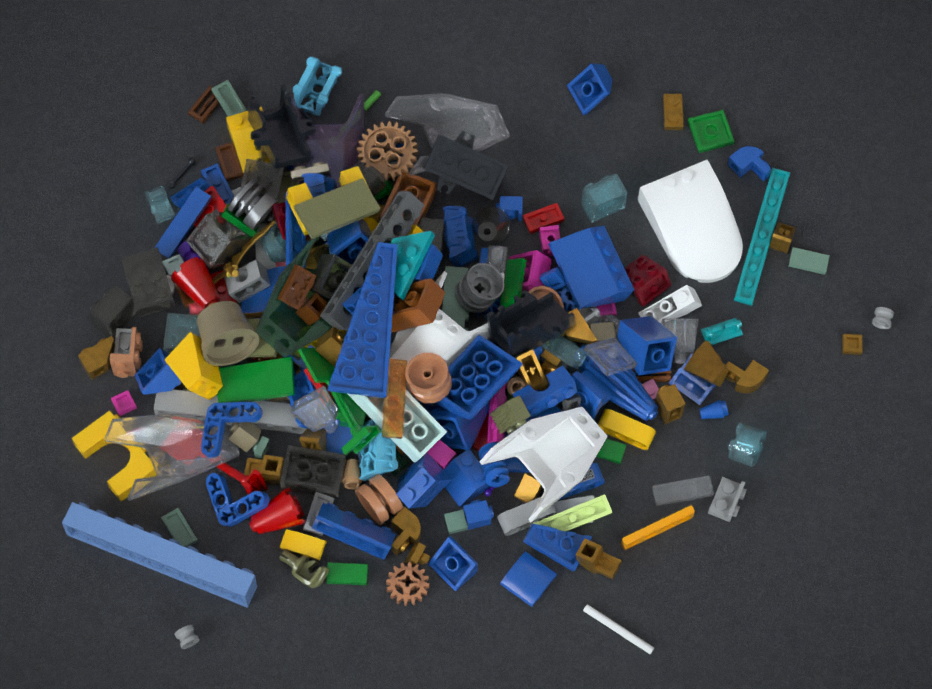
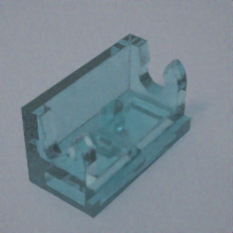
[542,334,589,369]

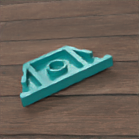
[391,231,435,300]

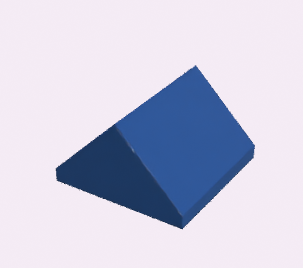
[428,536,478,591]

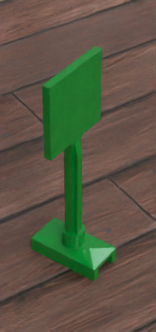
[298,348,381,455]

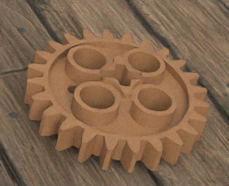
[357,121,418,181]

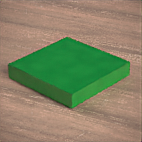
[688,110,735,153]

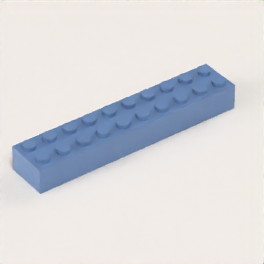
[62,502,257,608]

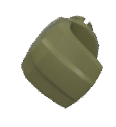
[279,549,329,589]

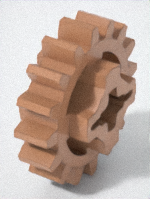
[386,562,429,606]

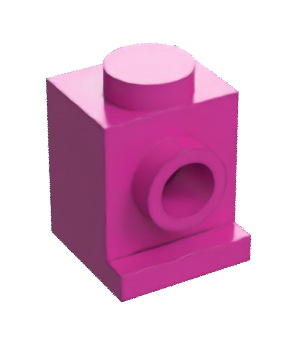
[539,225,560,256]

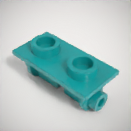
[701,318,743,345]

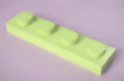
[533,494,613,532]

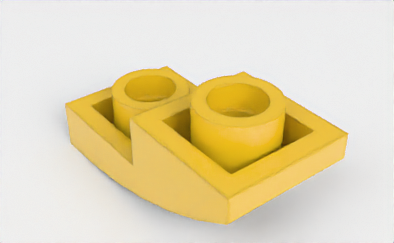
[280,529,326,560]

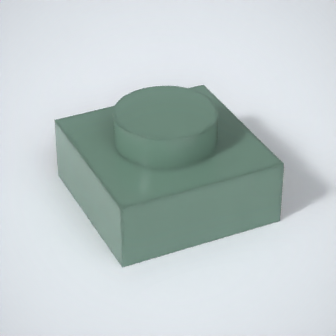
[253,436,270,460]

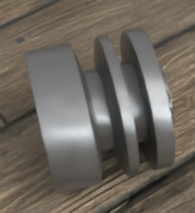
[228,179,278,230]
[455,263,505,313]

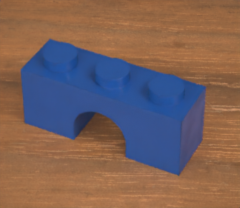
[513,366,577,421]

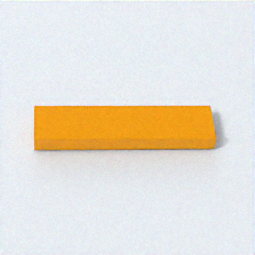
[621,505,695,550]

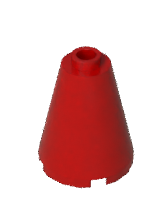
[171,257,220,309]
[249,487,306,534]

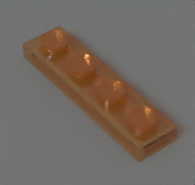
[382,358,408,439]

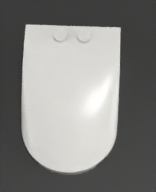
[638,160,743,283]

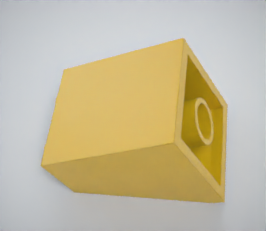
[165,332,223,400]

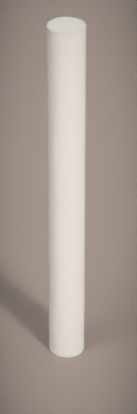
[583,604,654,654]

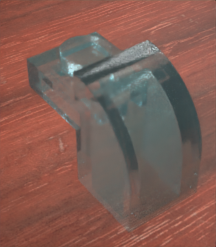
[144,186,175,224]

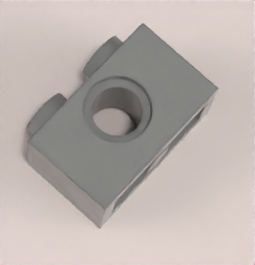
[225,260,271,303]

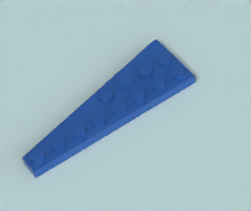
[328,242,398,398]

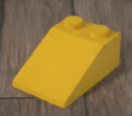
[226,107,273,174]

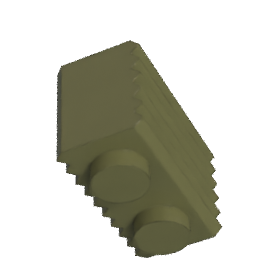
[490,395,531,434]

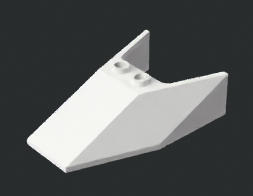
[388,271,490,393]
[480,407,607,523]

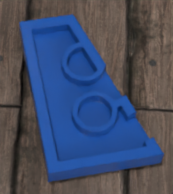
[523,524,592,571]

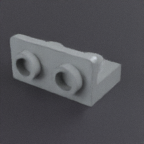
[708,477,747,522]

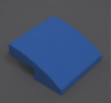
[669,353,716,405]
[500,552,557,607]

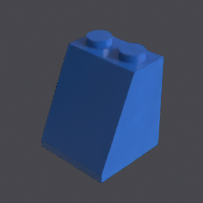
[327,219,372,271]
[617,316,677,375]
[429,403,490,450]
[396,452,452,509]

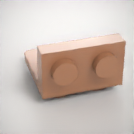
[110,327,143,378]

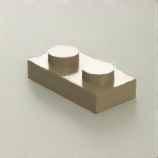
[290,162,331,182]

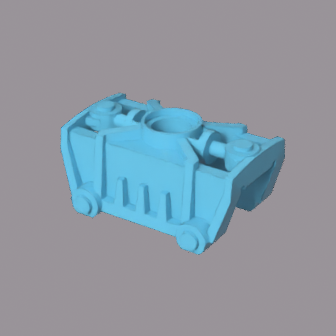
[292,56,342,116]
[359,419,398,481]

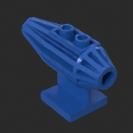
[571,344,658,421]

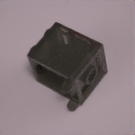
[186,209,255,268]

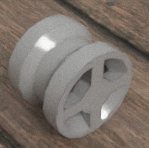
[872,307,894,329]
[175,625,200,649]

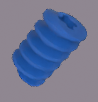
[478,442,510,487]

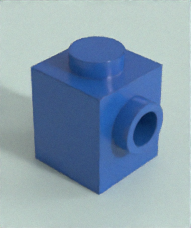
[463,500,494,530]

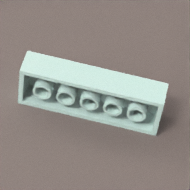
[348,372,447,463]

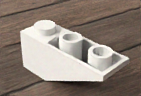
[639,285,702,324]

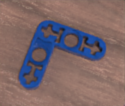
[201,402,263,459]
[206,473,269,527]

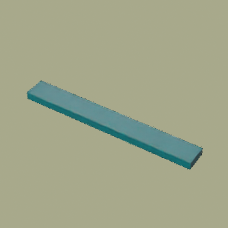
[734,168,790,306]

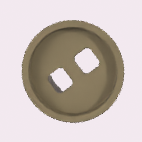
[196,301,259,366]

